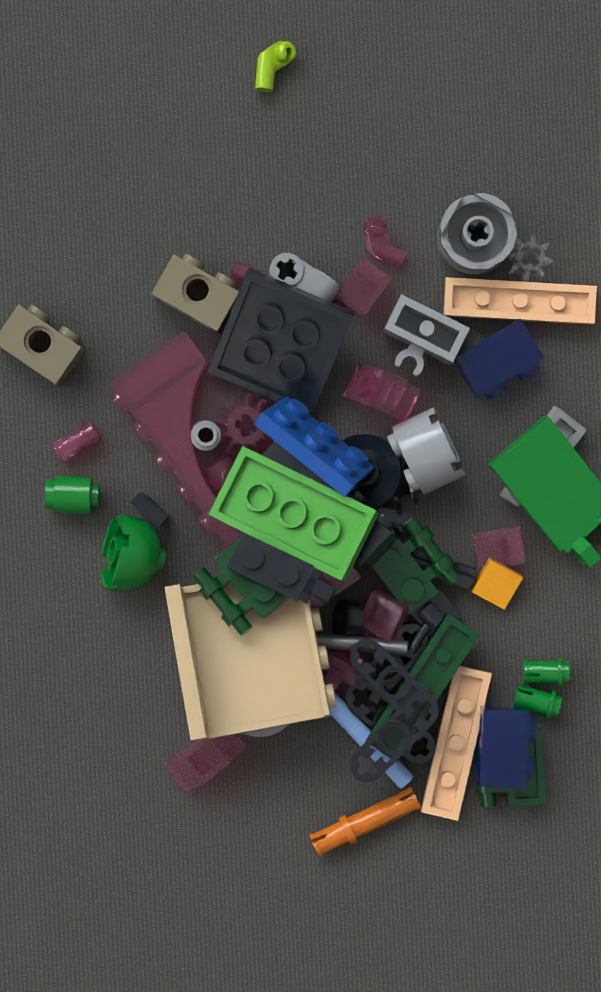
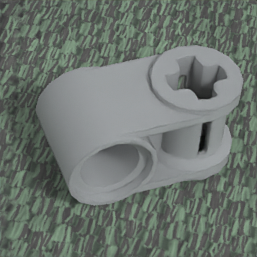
[269,253,342,302]

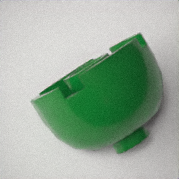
[101,514,166,591]

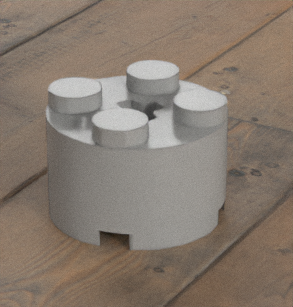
[437,193,517,275]
[387,407,466,495]

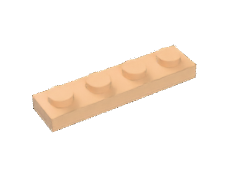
[443,277,597,325]
[421,665,492,821]

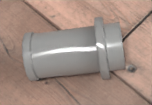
[191,420,221,451]

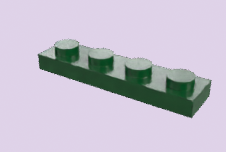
[365,614,480,762]

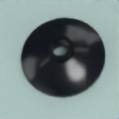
[342,433,402,508]

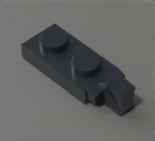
[227,533,336,604]

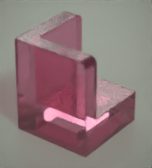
[336,256,392,319]
[472,525,526,569]

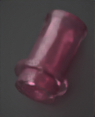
[51,421,102,464]

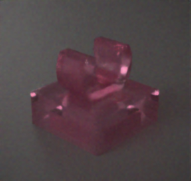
[362,589,410,642]
[324,649,365,692]

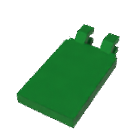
[488,416,601,568]

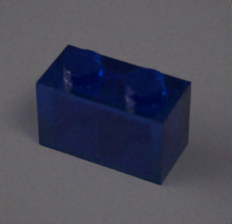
[454,318,544,400]
[476,705,536,789]

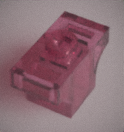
[343,362,421,422]
[163,734,246,794]

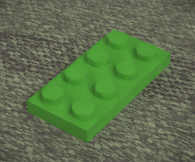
[208,446,379,582]

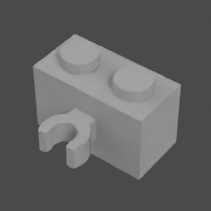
[383,294,470,377]

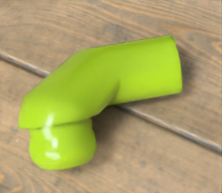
[255,41,296,92]

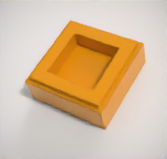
[471,557,523,610]

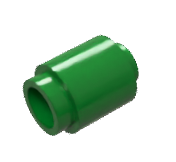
[45,476,100,514]

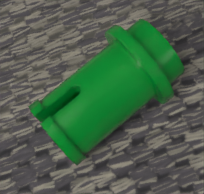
[523,657,570,687]
[512,684,562,720]

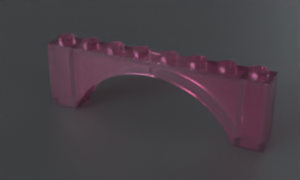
[110,331,361,609]

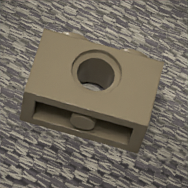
[151,254,239,334]
[0,304,85,387]

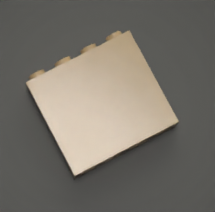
[164,582,337,742]

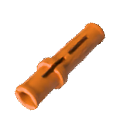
[309,786,421,857]

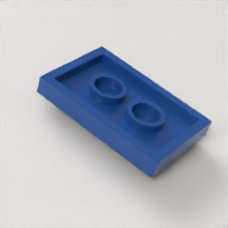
[254,396,374,497]

